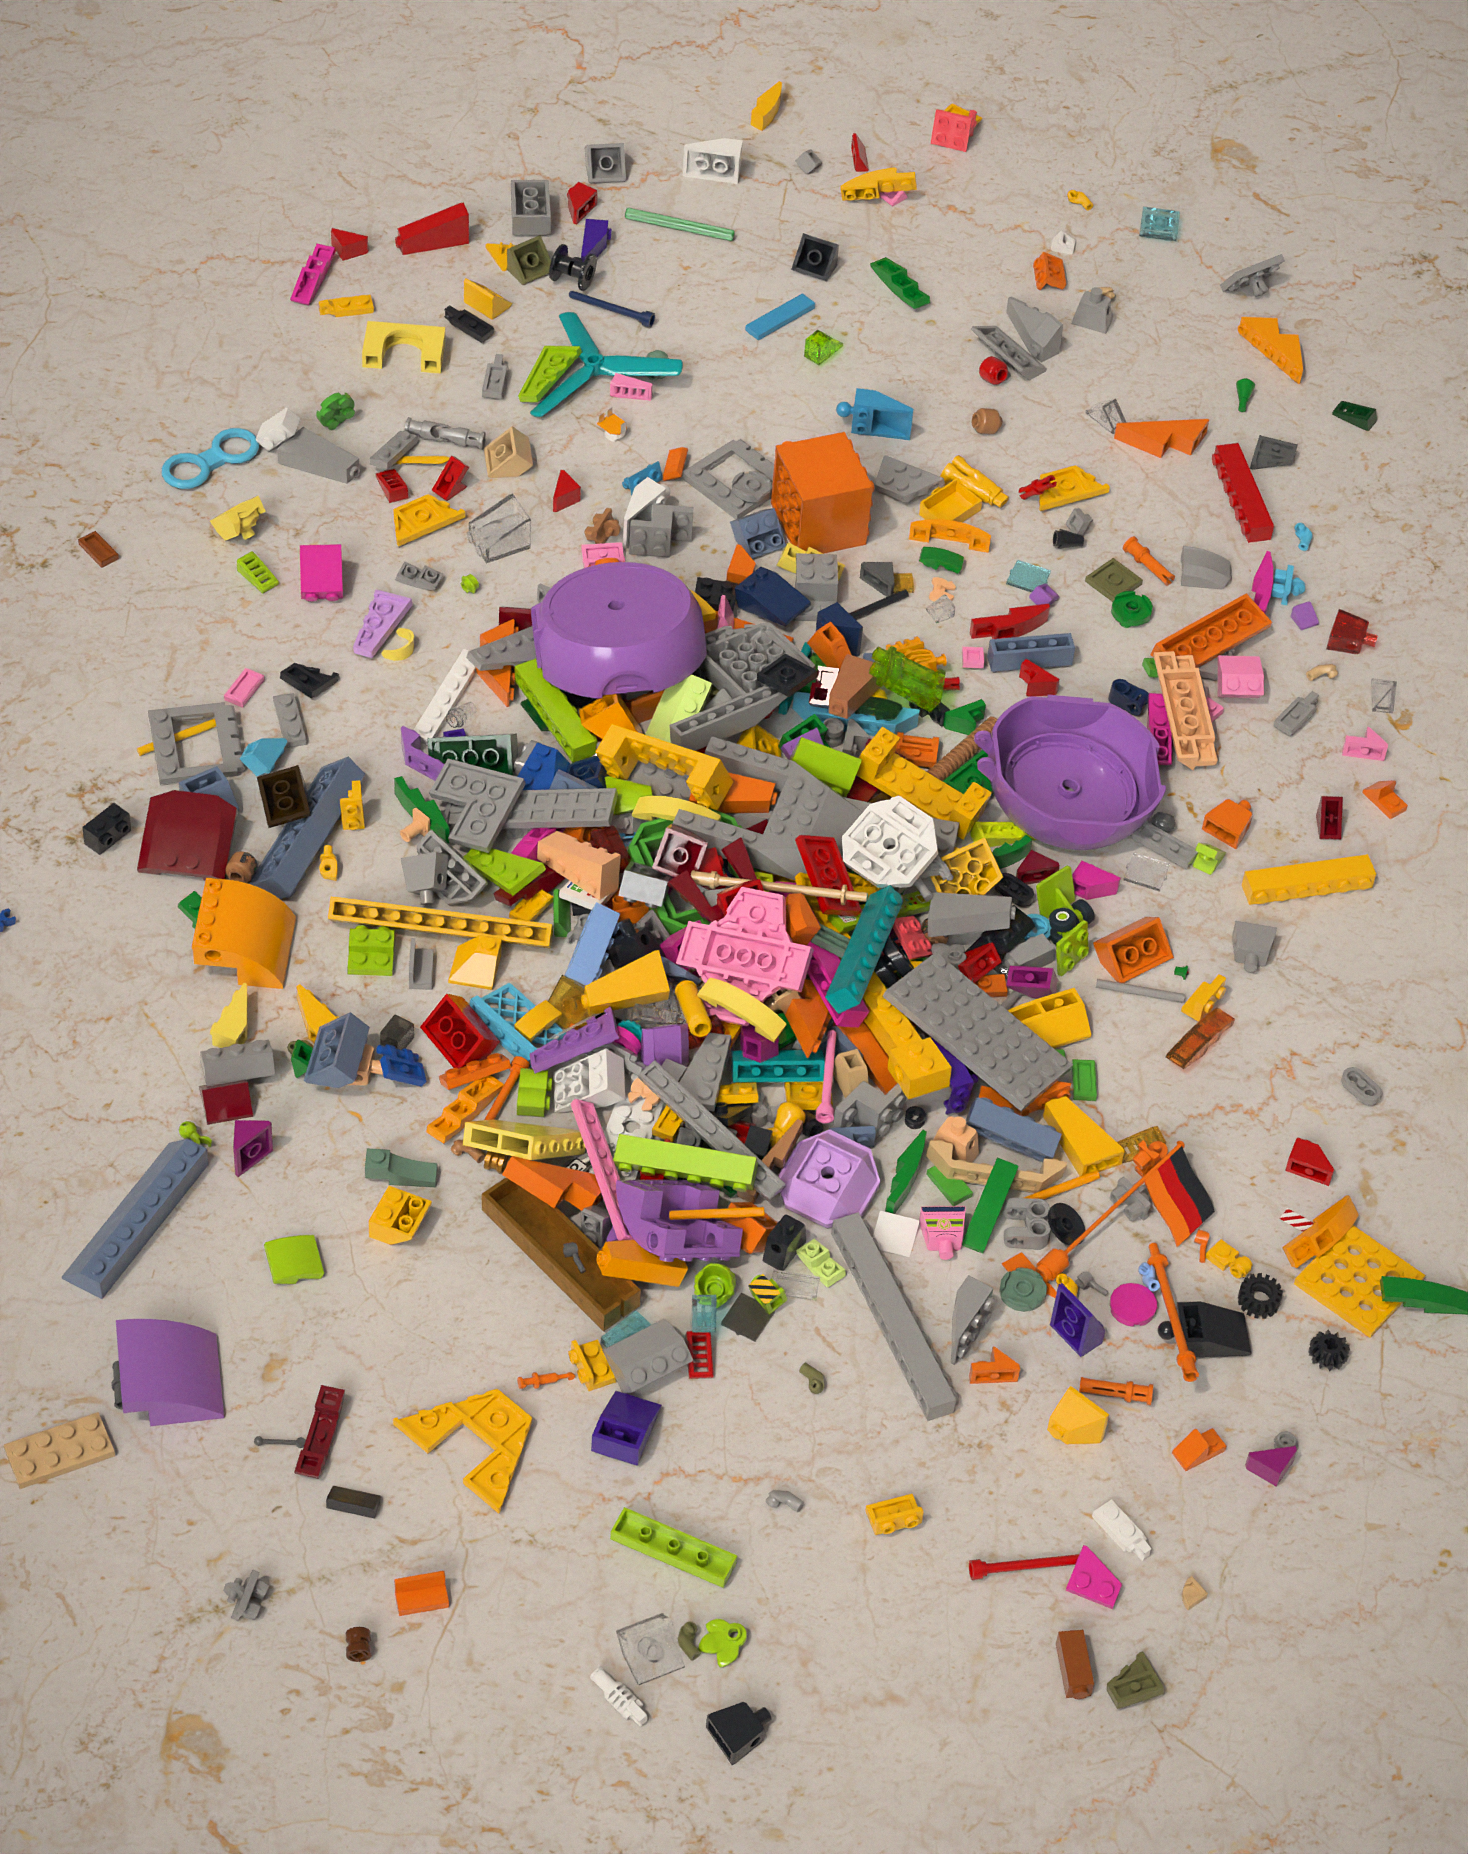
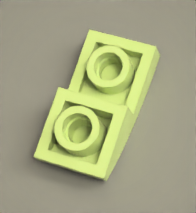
[796,1239,846,1287]

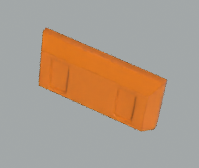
[663,447,688,481]

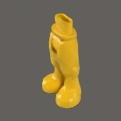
[940,455,1009,508]

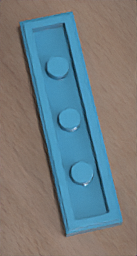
[745,293,815,340]

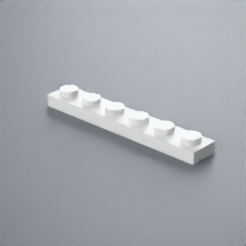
[414,649,476,745]

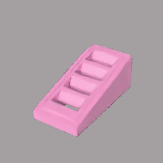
[610,373,653,401]

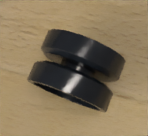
[874,936,914,988]

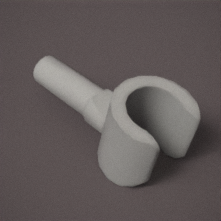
[1075,1271,1108,1296]

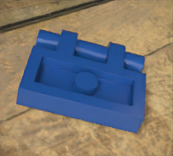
[376,1044,427,1087]

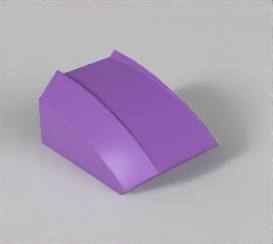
[640,1023,689,1067]

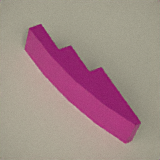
[290,243,336,305]
[1251,551,1273,615]

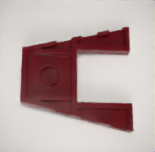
[667,837,757,923]

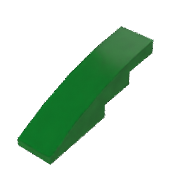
[870,257,930,309]
[394,776,449,844]
[885,1130,927,1214]
[961,1157,1019,1254]
[1380,1276,1468,1315]

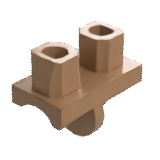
[584,508,621,544]

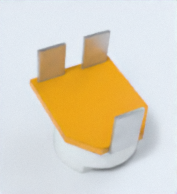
[597,407,627,441]

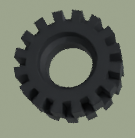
[1237,1273,1283,1319]

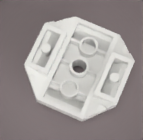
[842,796,938,888]

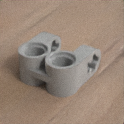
[1003,1198,1051,1250]

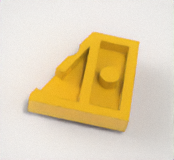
[717,1082,758,1104]

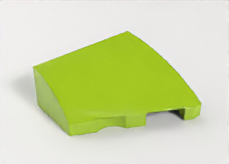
[605,776,654,816]

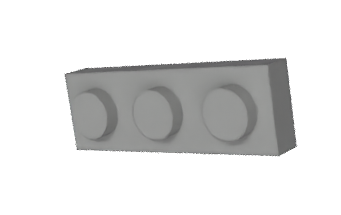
[370,431,418,470]
[273,693,306,748]
[1132,822,1198,869]

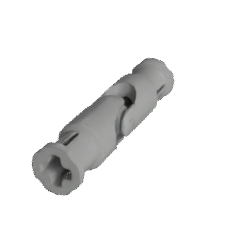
[404,417,486,450]

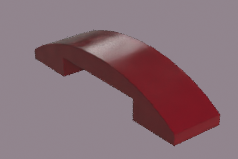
[294,1385,345,1479]

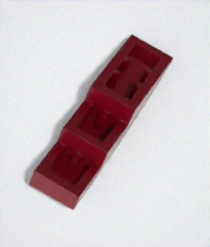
[493,864,565,907]

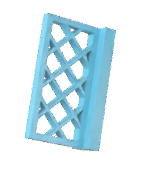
[469,983,566,1068]

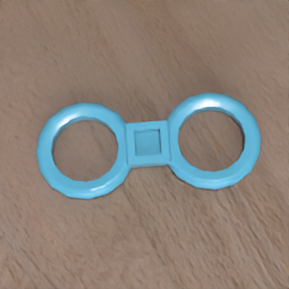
[162,428,259,489]

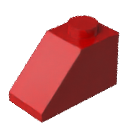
[567,182,597,225]
[1285,1137,1334,1186]

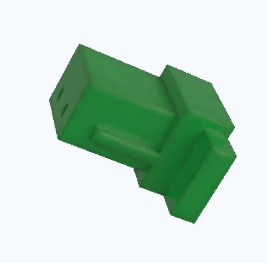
[1174,965,1189,980]

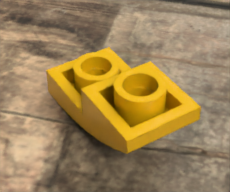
[514,1000,562,1042]

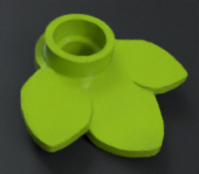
[698,1619,747,1668]

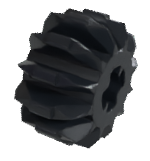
[1308,1329,1350,1372]

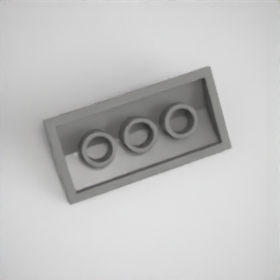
[971,326,1047,380]

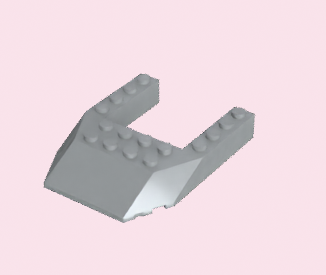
[620,623,815,751]
[672,737,863,880]

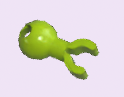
[178,1121,212,1147]

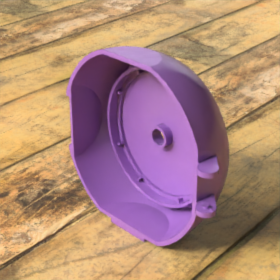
[531,562,707,698]
[974,695,1166,850]

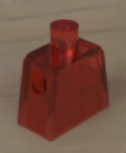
[1326,609,1378,654]

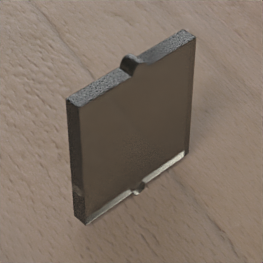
[721,1292,776,1342]

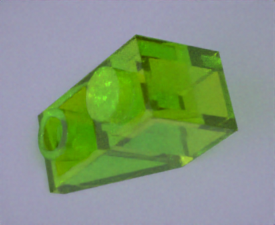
[804,330,843,365]

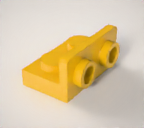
[340,780,365,830]
[568,1339,616,1391]

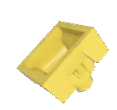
[210,496,266,541]

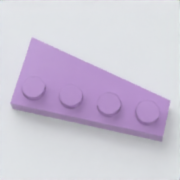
[353,590,413,658]

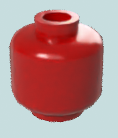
[979,356,1008,385]

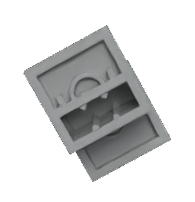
[629,504,694,557]
[795,553,838,621]
[833,1081,906,1140]

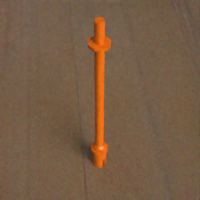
[1147,1243,1199,1382]

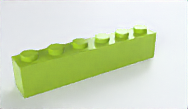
[515,658,598,763]
[613,1134,758,1192]

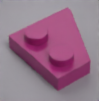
[1066,1545,1122,1609]

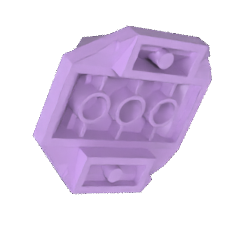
[778,1129,880,1228]

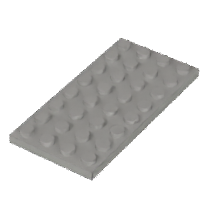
[882,952,1073,1111]

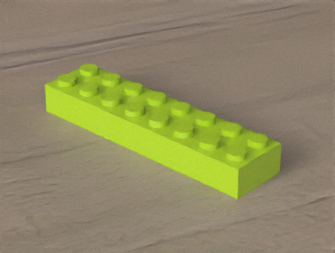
[610,1507,737,1588]

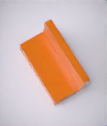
[394,1571,449,1616]

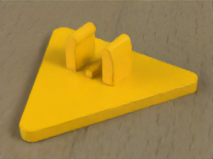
[485,242,515,271]

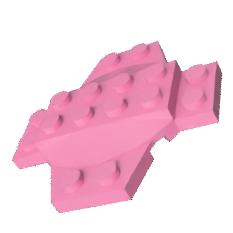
[676,887,814,1027]

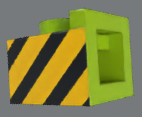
[748,1274,788,1315]

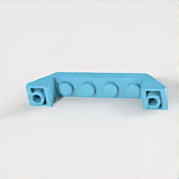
[792,692,919,736]

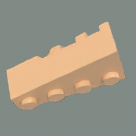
[537,831,621,900]

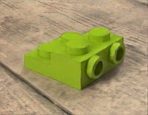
[347,925,395,976]

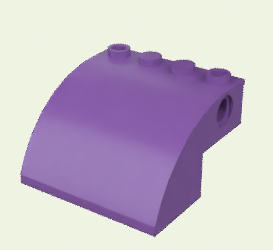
[616,1180,743,1262]

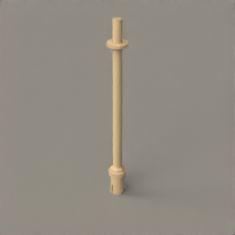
[691,870,868,905]

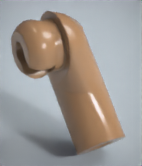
[451,1139,486,1163]

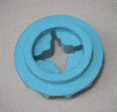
[1024,914,1051,941]

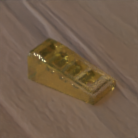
[1117,1126,1166,1164]

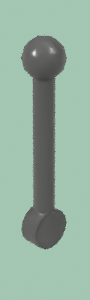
[254,1436,306,1448]

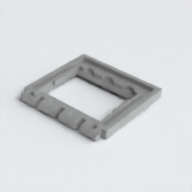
[681,439,774,520]
[148,702,246,785]

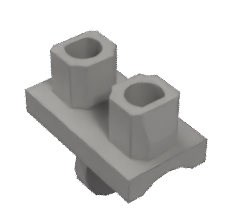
[1110,1176,1151,1221]
[224,1570,269,1621]

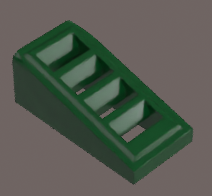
[1332,401,1377,431]

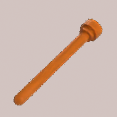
[484,1056,530,1120]

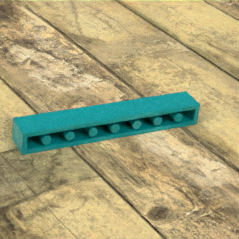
[825,885,903,1014]

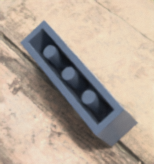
[987,633,1075,672]
[966,1097,1062,1163]

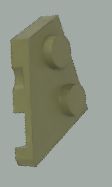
[1106,1651,1164,1709]

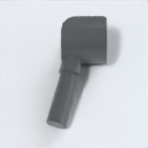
[563,1242,586,1274]

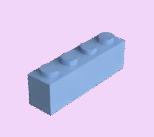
[564,902,620,986]

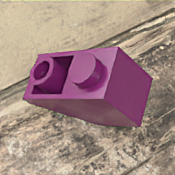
[740,1024,779,1063]

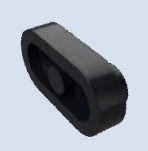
[994,873,1034,907]

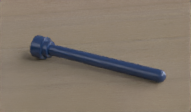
[569,291,655,328]

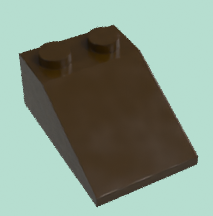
[257,765,311,828]

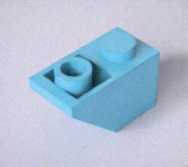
[240,738,288,776]

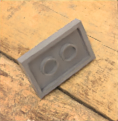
[1220,254,1285,297]

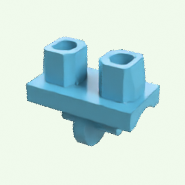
[1271,565,1306,605]

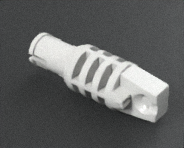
[590,1667,648,1727]

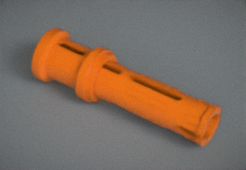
[1123,536,1175,586]
[1079,1377,1153,1405]

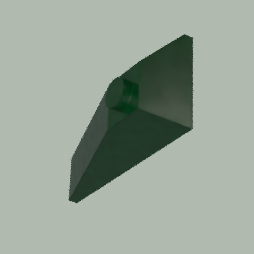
[427,733,518,776]

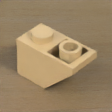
[833,1049,869,1098]

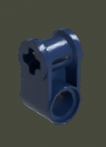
[1108,679,1149,716]

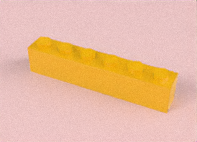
[1241,854,1376,905]

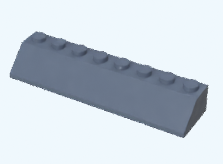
[248,756,365,899]
[62,1139,208,1299]

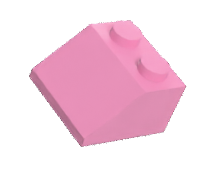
[1218,656,1264,698]

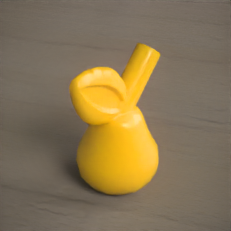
[767,1102,806,1148]

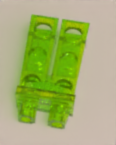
[869,646,946,712]

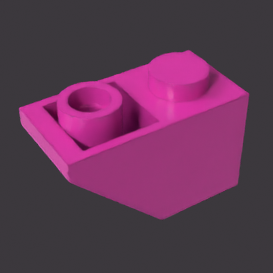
[1072,860,1121,900]

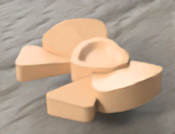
[929,577,956,603]
[627,1078,661,1111]

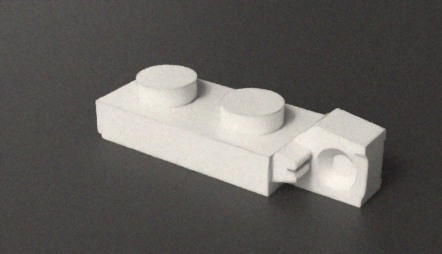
[1092,1499,1151,1561]

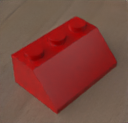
[420,993,500,1069]

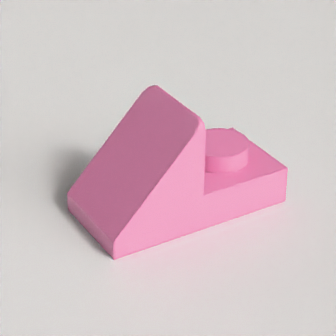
[1342,727,1388,761]

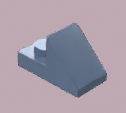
[829,1126,876,1147]

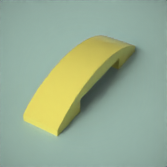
[632,796,721,821]
[697,977,786,1042]

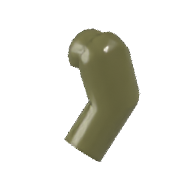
[799,1362,825,1394]
[677,1622,701,1661]

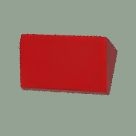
[851,133,869,172]

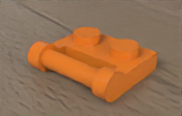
[895,732,939,768]

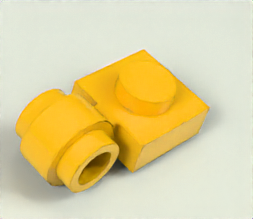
[1205,1239,1252,1278]

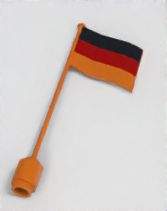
[1034,1141,1215,1283]

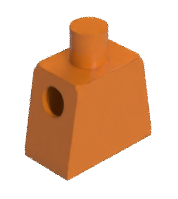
[1202,799,1253,849]

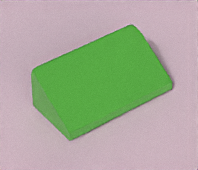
[553,889,571,937]

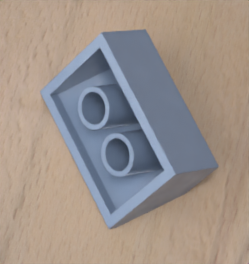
[304,1012,370,1088]

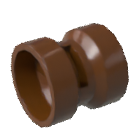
[345,1627,371,1662]

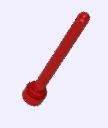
[969,1554,1079,1580]

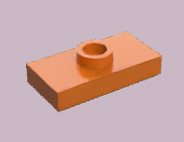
[974,974,1008,997]

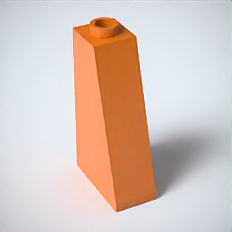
[689,772,778,813]

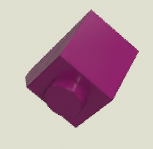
[1006,966,1058,999]

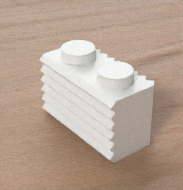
[256,408,301,451]

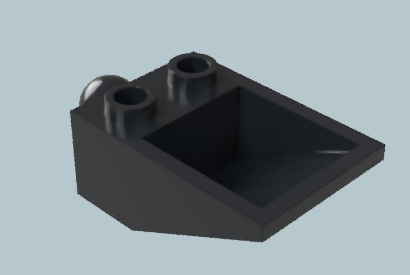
[1157,1301,1251,1357]

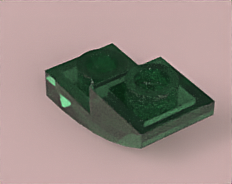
[854,697,903,721]

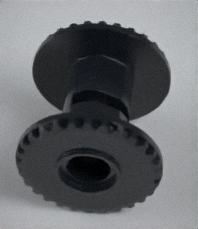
[549,244,597,291]

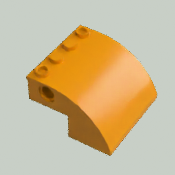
[192,878,296,989]

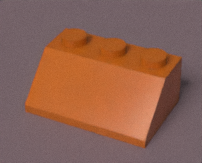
[1093,917,1174,983]

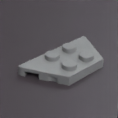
[874,455,945,502]

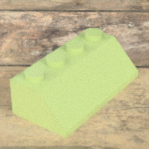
[645,675,712,743]

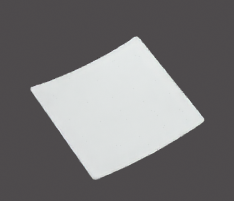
[872,1211,919,1257]

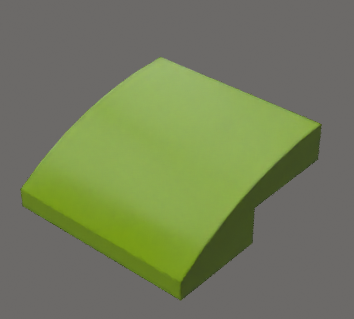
[264,1235,324,1284]

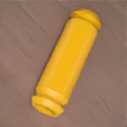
[675,980,712,1037]

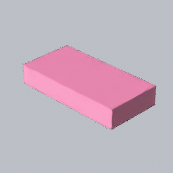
[224,668,264,708]

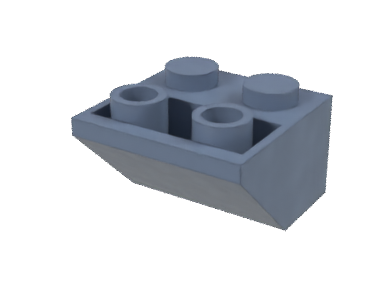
[730,508,786,559]
[179,766,239,812]

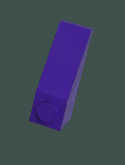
[581,219,612,261]

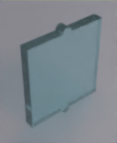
[1006,560,1051,593]

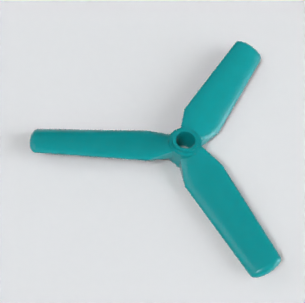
[530,312,683,417]

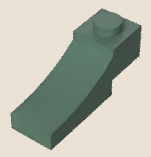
[365,1148,437,1188]

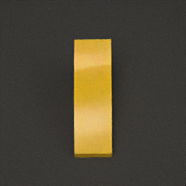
[751,81,782,131]

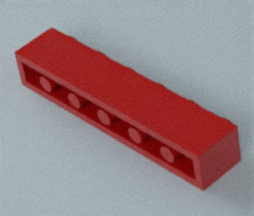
[1212,443,1274,543]

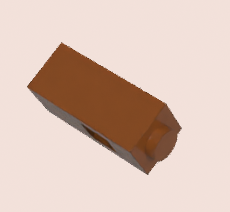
[1056,1629,1094,1699]

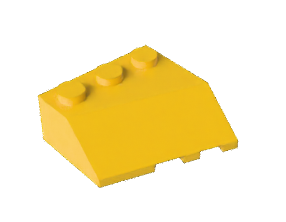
[930,838,1003,895]

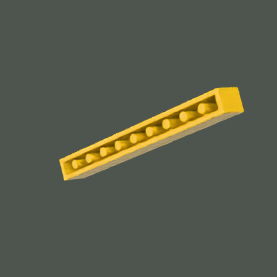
[328,896,554,948]

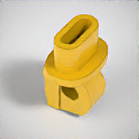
[319,845,338,881]

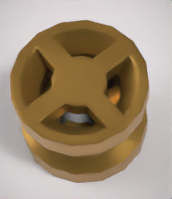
[484,1151,509,1174]

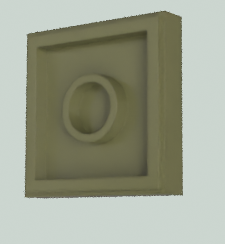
[1085,558,1143,602]

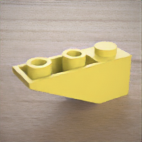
[210,983,248,1048]

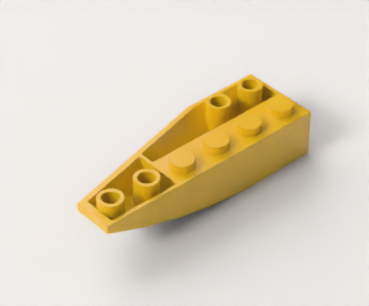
[1007,988,1091,1048]

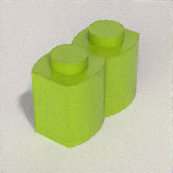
[517,1068,552,1117]

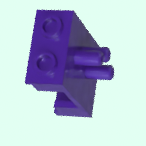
[931,1037,978,1115]

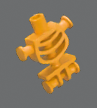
[886,636,947,682]

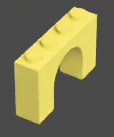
[362,321,445,374]

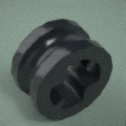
[904,1106,926,1129]

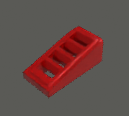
[376,469,408,503]
[685,1331,713,1379]

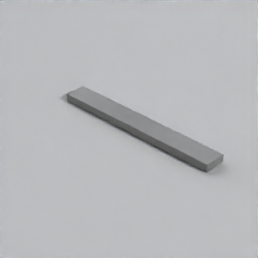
[638,1060,785,1202]

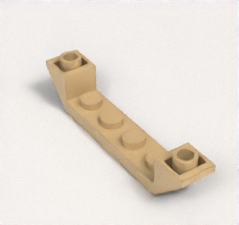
[926,1140,1067,1193]

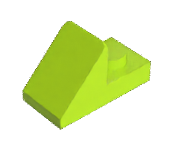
[1193,842,1226,875]

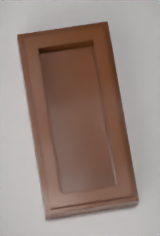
[78,531,119,568]

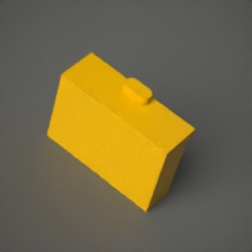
[919,478,982,522]

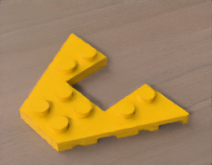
[393,1389,532,1514]

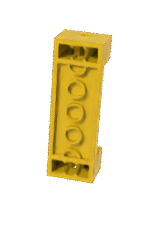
[595,724,733,810]
[856,727,992,840]

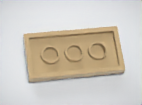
[4,1412,115,1489]

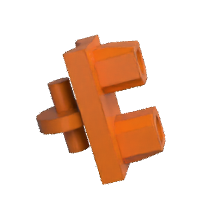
[1133,1140,1168,1177]

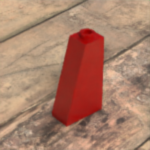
[395,202,469,255]

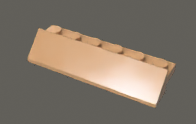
[1153,651,1218,771]

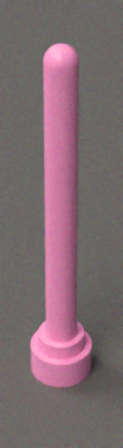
[816,1030,836,1123]

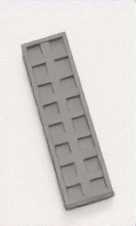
[443,788,618,830]

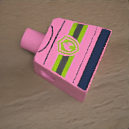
[919,1206,966,1260]

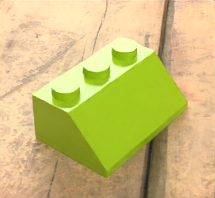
[790,737,862,797]

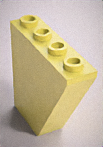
[463,1120,586,1160]

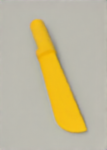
[396,456,449,464]

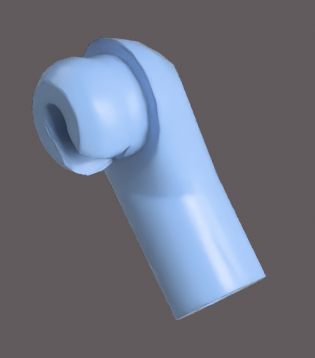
[1138,1262,1160,1291]

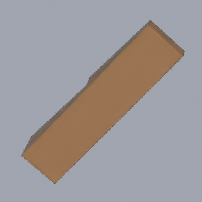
[737,1119,803,1204]

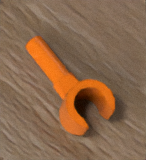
[1194,1229,1210,1263]

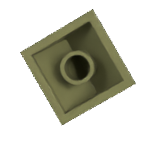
[507,235,551,285]

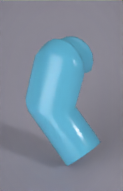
[1294,523,1313,551]

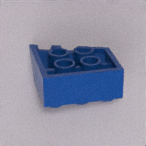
[517,742,570,790]

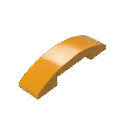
[909,519,991,553]

